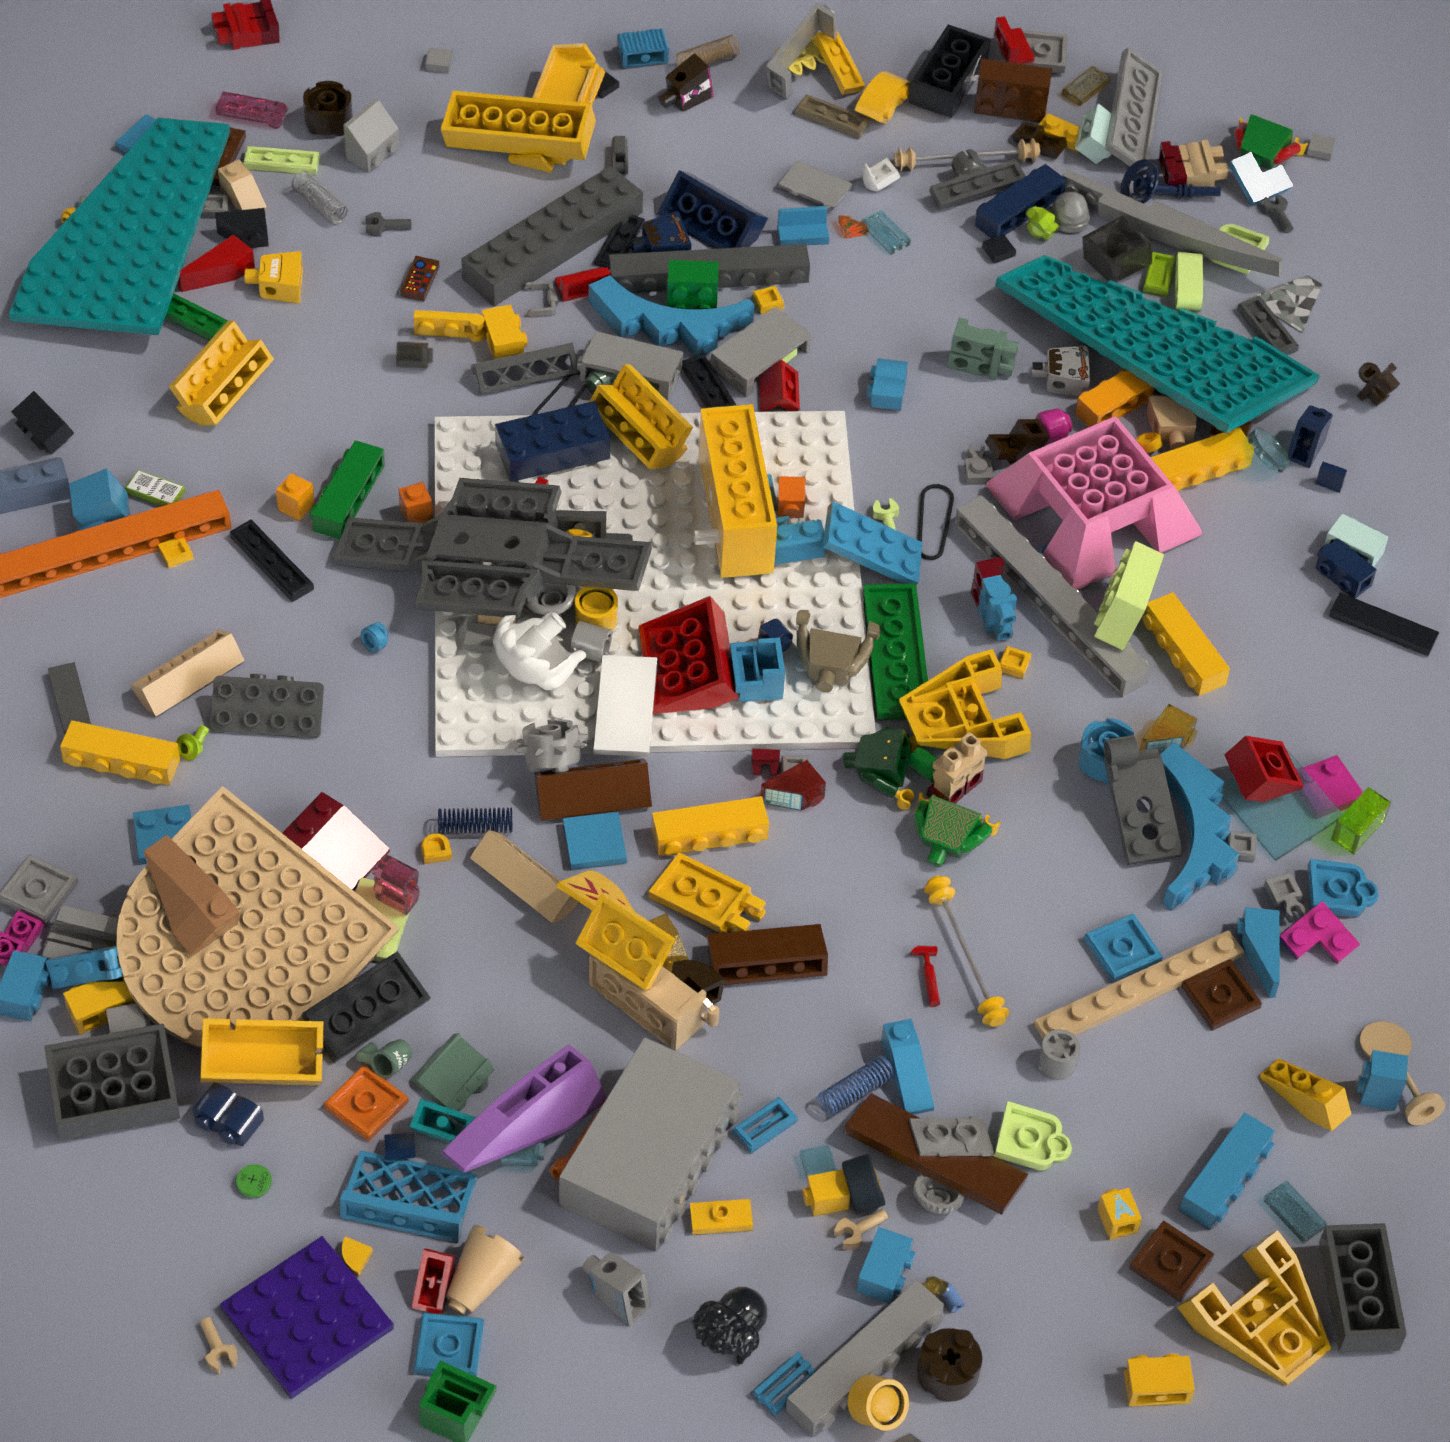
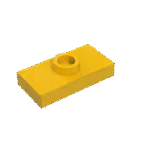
[690,1199,753,1235]

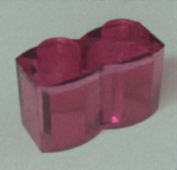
[372,855,420,915]

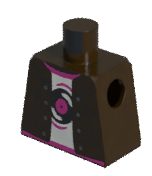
[658,53,714,111]

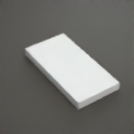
[594,655,657,757]

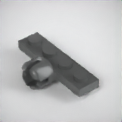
[929,149,1026,211]

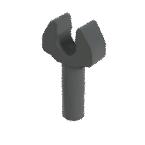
[1262,194,1293,233]
[366,212,411,237]

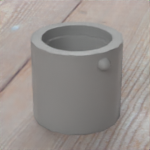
[570,621,613,663]
[1038,1029,1080,1080]

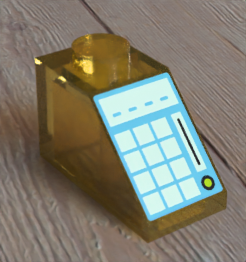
[1140,704,1198,754]

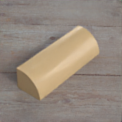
[130,629,245,717]
[470,830,579,923]

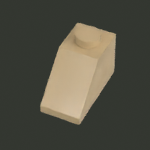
[218,160,267,210]

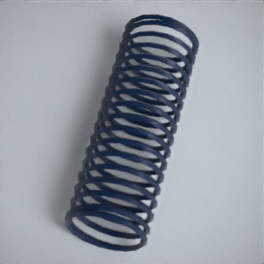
[438,807,513,834]

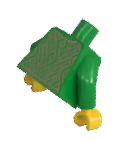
[913,792,1001,867]

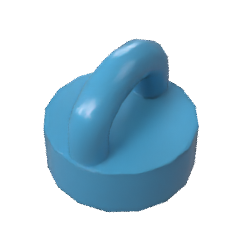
[361,622,389,653]

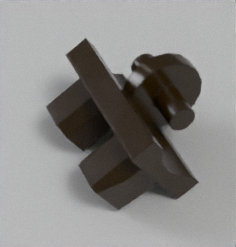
[1357,362,1400,407]

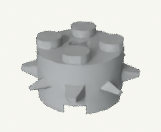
[515,719,588,773]

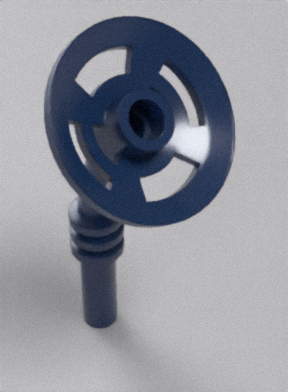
[1121,159,1221,204]

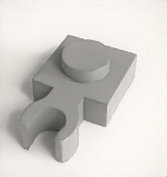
[964,444,994,485]
[1264,873,1305,922]

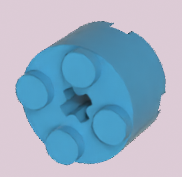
[1078,718,1137,785]

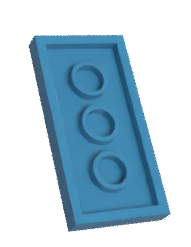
[823,501,923,585]

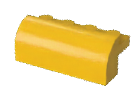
[169,321,274,426]
[589,364,693,469]

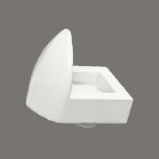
[862,158,900,191]

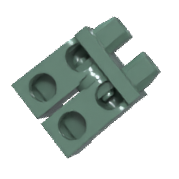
[947,317,1019,380]

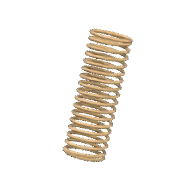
[675,35,739,66]

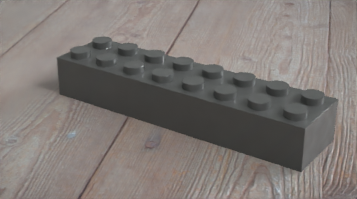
[461,165,643,307]

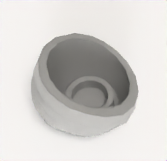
[1051,192,1090,233]

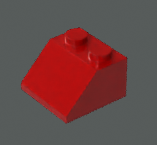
[1224,735,1304,802]

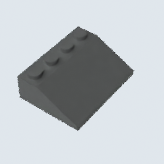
[44,1023,180,1141]

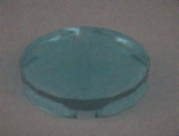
[1248,427,1291,473]

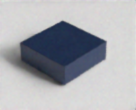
[1316,461,1347,493]
[384,1133,416,1160]

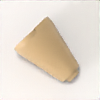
[446,1225,525,1315]

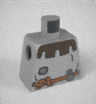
[1031,346,1090,397]

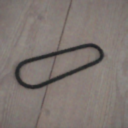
[533,372,589,415]
[918,484,954,560]

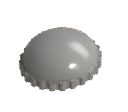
[913,1174,964,1214]

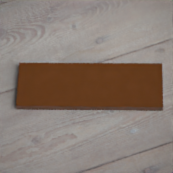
[843,1093,1028,1215]

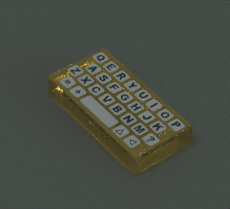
[1062,66,1111,106]

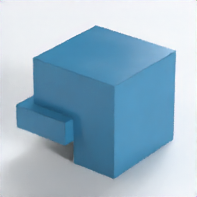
[69,468,130,530]
[730,638,785,702]

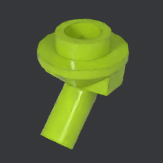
[176,725,209,761]

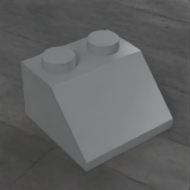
[344,98,400,173]

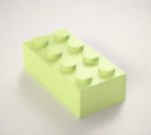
[1093,541,1164,650]

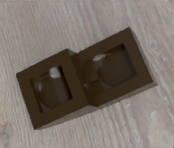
[1012,122,1067,159]

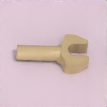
[834,1209,888,1250]
[200,1317,238,1374]

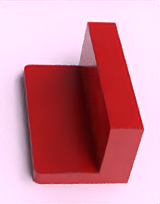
[994,16,1035,64]
[555,267,611,302]
[759,360,800,412]

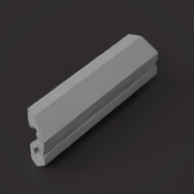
[40,905,124,981]

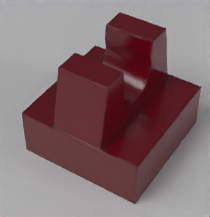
[751,749,780,776]

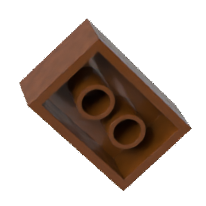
[974,59,1052,122]

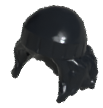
[692,1287,767,1365]

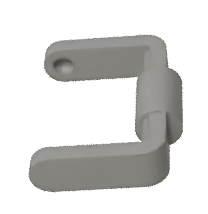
[525,281,558,317]

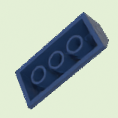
[657,170,768,249]

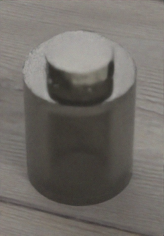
[396,342,433,368]

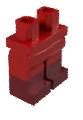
[211,0,280,50]

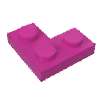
[1279,901,1360,964]

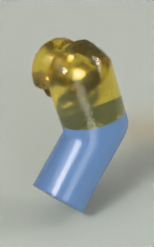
[922,1276,965,1312]

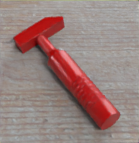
[910,946,940,1007]

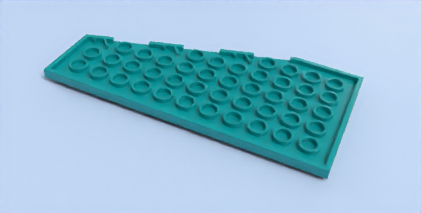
[9,118,230,335]
[995,255,1320,433]

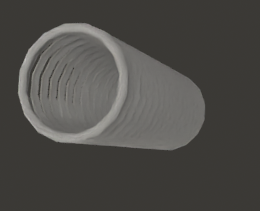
[291,171,348,224]

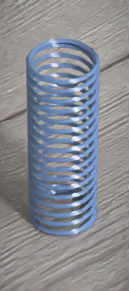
[818,1055,895,1116]

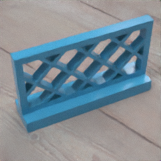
[340,1150,477,1243]

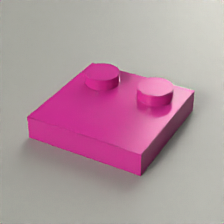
[1297,755,1366,820]

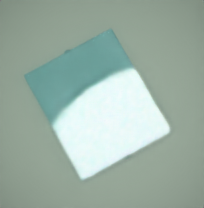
[1222,747,1344,861]

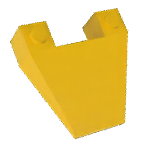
[899,649,1031,759]
[1177,1230,1331,1385]

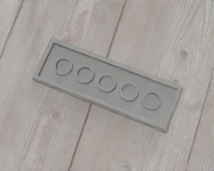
[1105,48,1163,173]

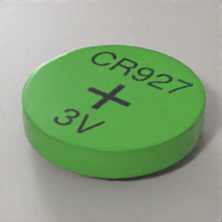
[236,1164,272,1198]

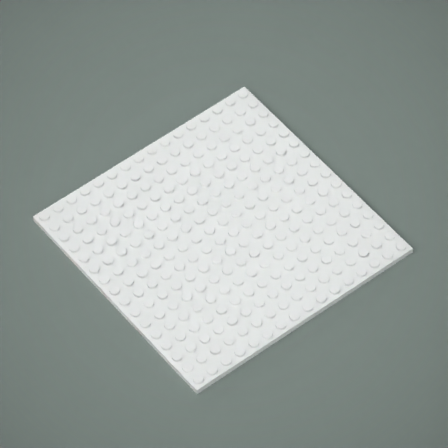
[435,411,876,757]

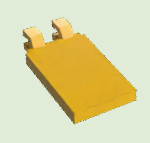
[648,852,766,933]

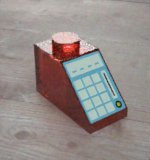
[760,760,826,811]

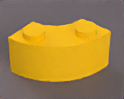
[854,71,911,124]

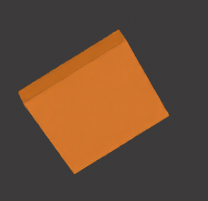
[324,1064,409,1142]

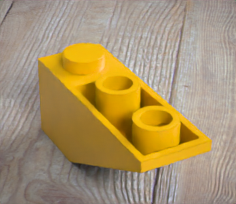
[1260,1058,1351,1131]

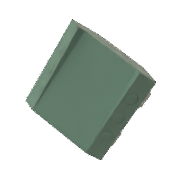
[411,1033,494,1111]

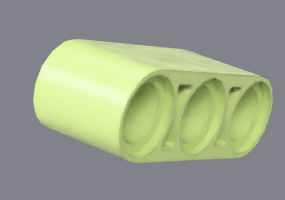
[1175,252,1203,312]

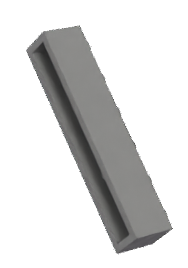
[786,1280,944,1436]

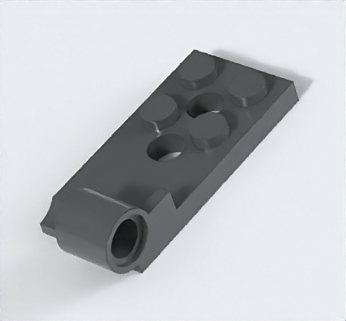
[1103,735,1183,865]

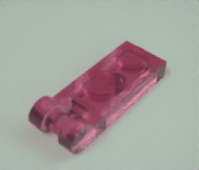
[216,91,288,129]

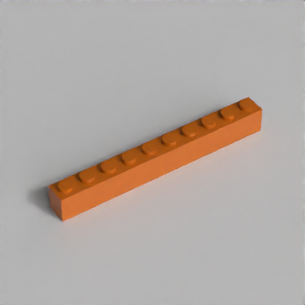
[0,489,231,598]

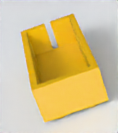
[200,1018,323,1086]

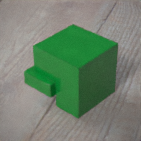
[419,1360,497,1442]

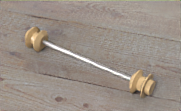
[893,138,1040,172]

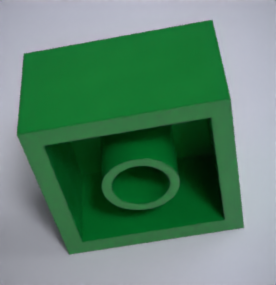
[667,260,719,310]

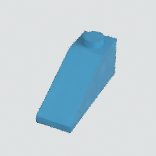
[1236,907,1280,998]
[881,1018,935,1115]

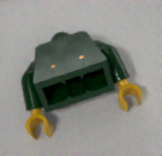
[843,727,924,810]

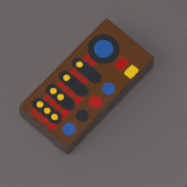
[400,256,440,301]

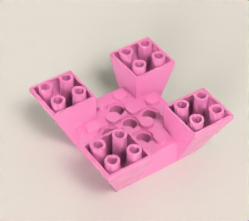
[986,416,1202,590]

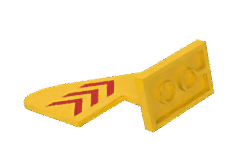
[556,870,676,990]

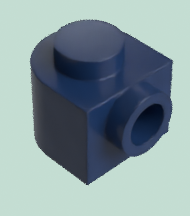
[757,619,793,653]

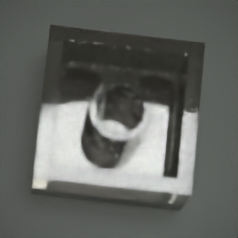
[1082,215,1152,283]

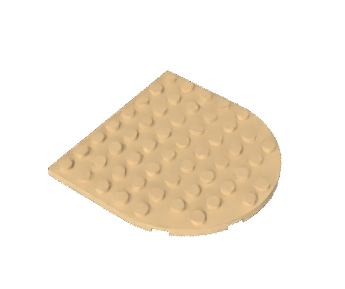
[116,786,399,1048]

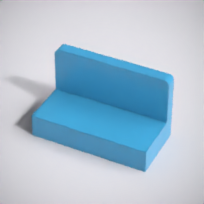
[777,206,829,246]

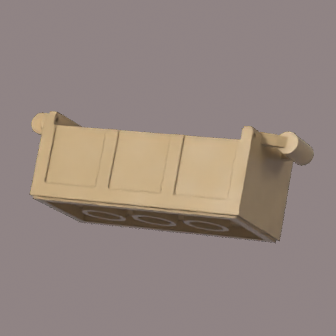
[589,953,719,1051]

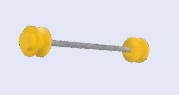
[924,875,1010,1027]

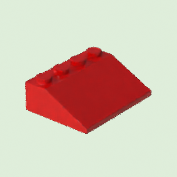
[638,596,739,714]

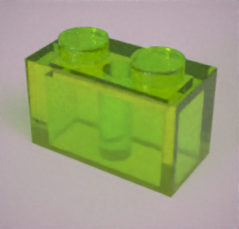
[1331,787,1391,855]

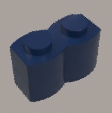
[192,1082,264,1146]

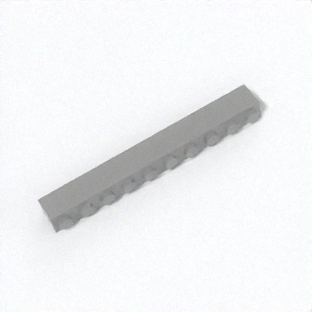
[955,495,1151,697]

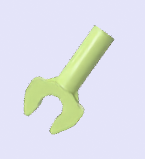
[872,498,899,530]

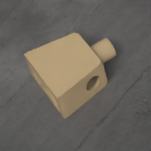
[1146,396,1197,450]

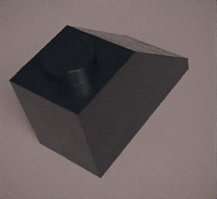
[215,208,269,248]

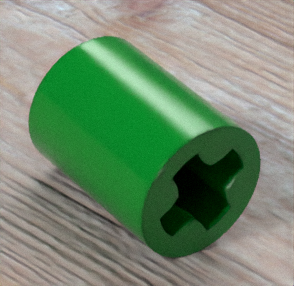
[908,747,938,783]

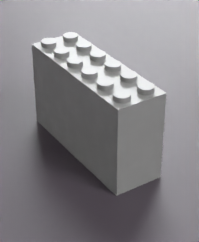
[559,1037,742,1251]

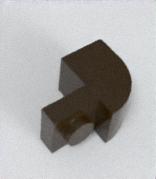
[985,419,1050,465]
[671,960,725,1004]

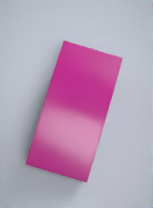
[0,910,45,967]

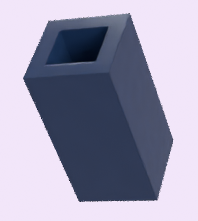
[1315,538,1377,598]

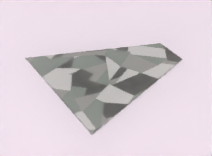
[1248,275,1322,333]

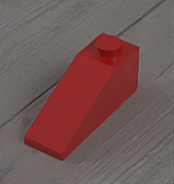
[178,235,255,292]

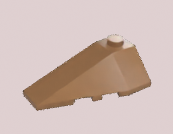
[143,835,240,957]

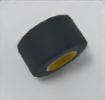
[842,1154,885,1213]

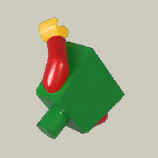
[1234,114,1308,170]

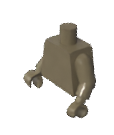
[796,610,880,693]

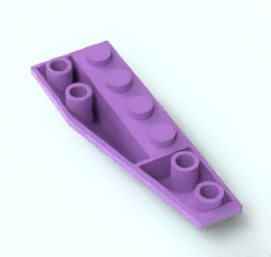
[442,1044,607,1173]

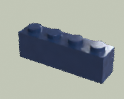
[975,164,1066,238]

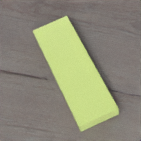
[243,146,320,175]

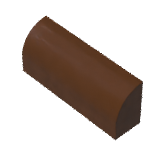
[534,758,652,821]
[707,924,828,985]

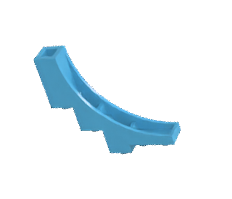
[589,275,754,356]
[1160,742,1239,911]

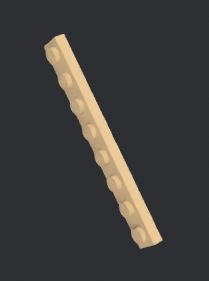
[1034,930,1244,1039]

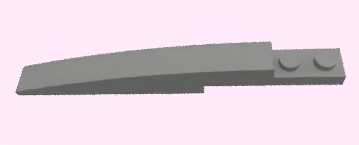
[1062,169,1282,277]

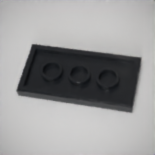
[301,951,431,1063]

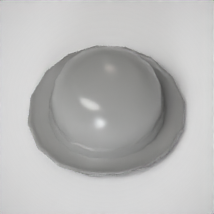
[527,583,577,617]

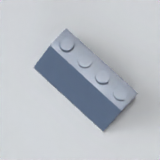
[0,457,71,514]

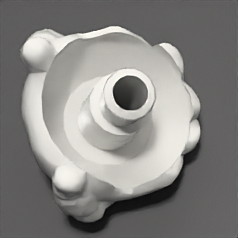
[494,612,586,690]

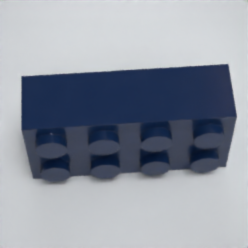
[495,401,610,482]

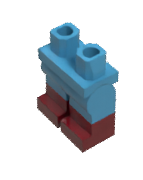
[971,557,1017,641]

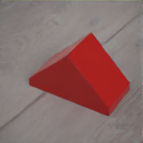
[411,1248,455,1314]

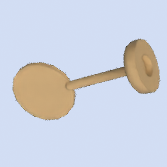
[1359,1021,1445,1126]

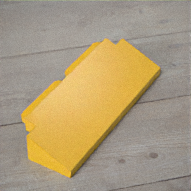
[508,43,605,173]

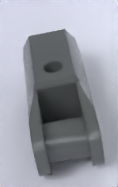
[611,136,629,174]

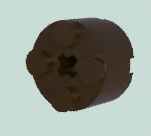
[303,81,353,136]
[917,1328,982,1402]

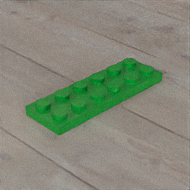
[863,583,928,720]

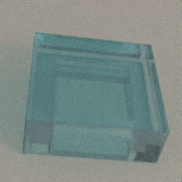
[799,1144,837,1179]

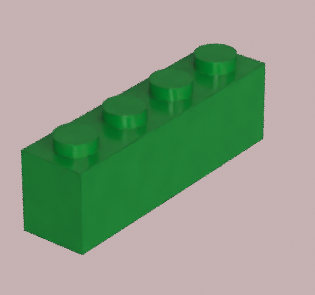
[309,440,385,540]

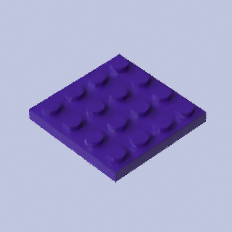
[220,1236,394,1399]

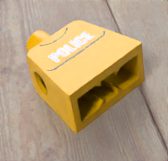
[245,251,303,303]

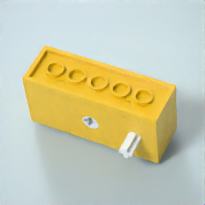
[693,404,777,578]

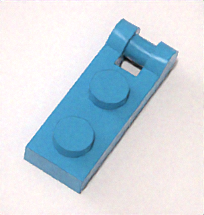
[45,946,123,989]

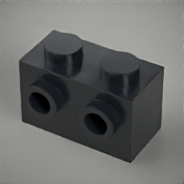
[11,391,74,454]

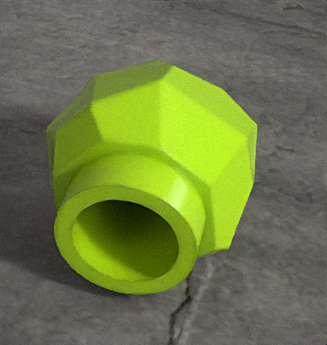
[1025,207,1059,241]

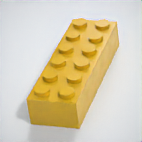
[440,91,596,160]

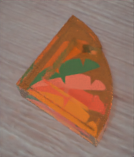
[838,215,869,239]

